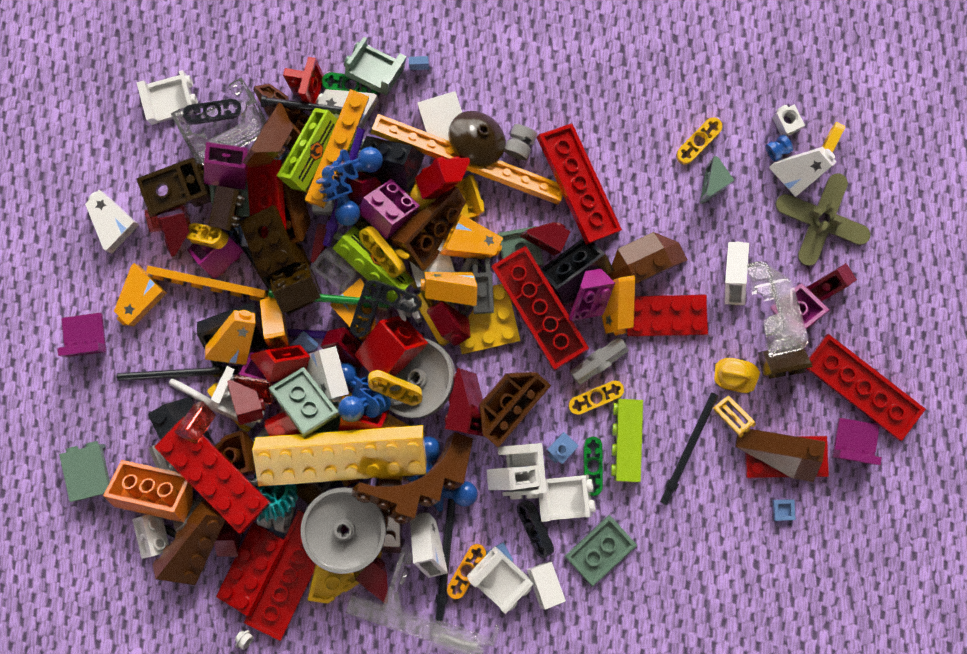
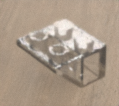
[310,240,361,293]

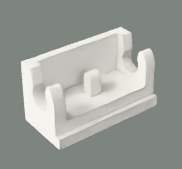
[395,298,422,323]
[527,562,566,610]

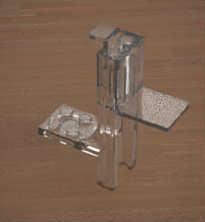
[345,543,499,654]

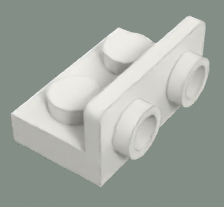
[132,515,169,559]

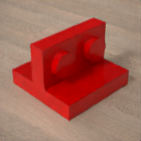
[283,57,324,112]

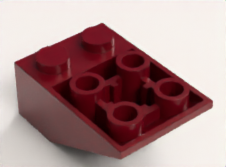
[445,368,484,436]

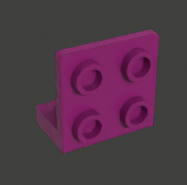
[57,313,106,358]
[832,418,882,465]

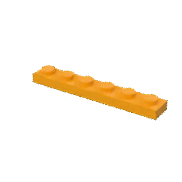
[305,89,369,209]
[146,265,269,301]

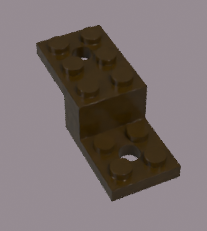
[136,157,211,217]
[239,205,322,314]

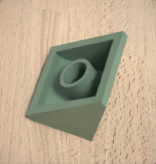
[700,156,734,204]

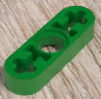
[322,72,379,95]
[583,437,603,496]

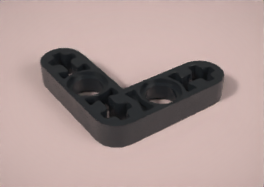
[350,280,422,337]

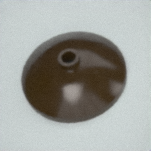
[448,111,506,166]

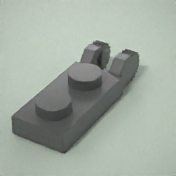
[473,257,494,314]

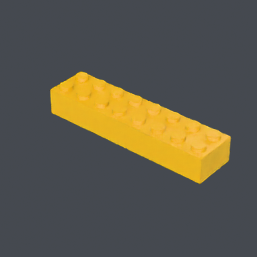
[252,425,427,486]

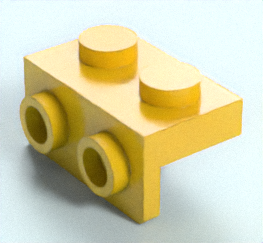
[447,174,484,219]

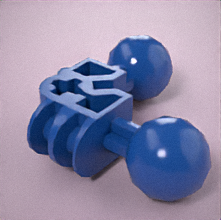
[316,147,383,226]
[338,362,391,422]
[406,436,478,512]

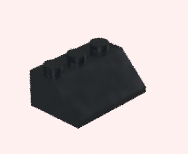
[360,136,425,192]
[541,238,614,305]
[197,301,267,365]
[148,397,215,446]

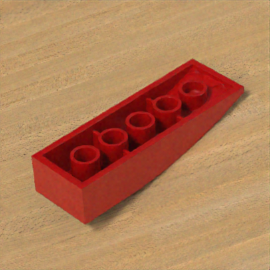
[491,245,589,372]

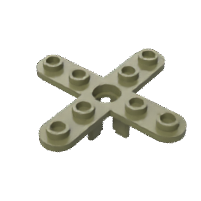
[775,173,871,266]

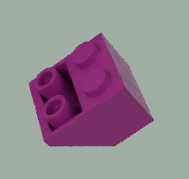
[204,142,250,190]
[360,179,420,239]
[569,269,615,321]

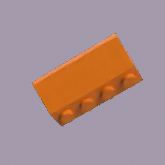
[103,460,193,523]

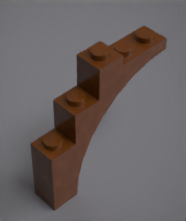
[351,432,473,524]

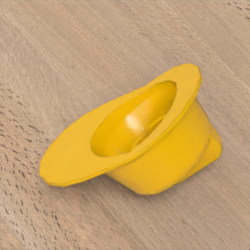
[714,358,760,393]

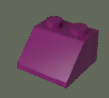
[187,226,244,279]

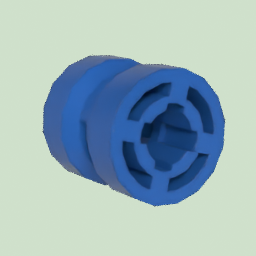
[765,134,793,162]

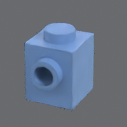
[547,432,579,464]

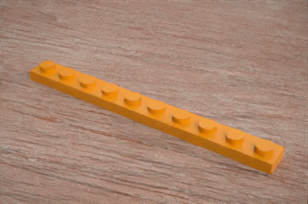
[370,114,563,205]

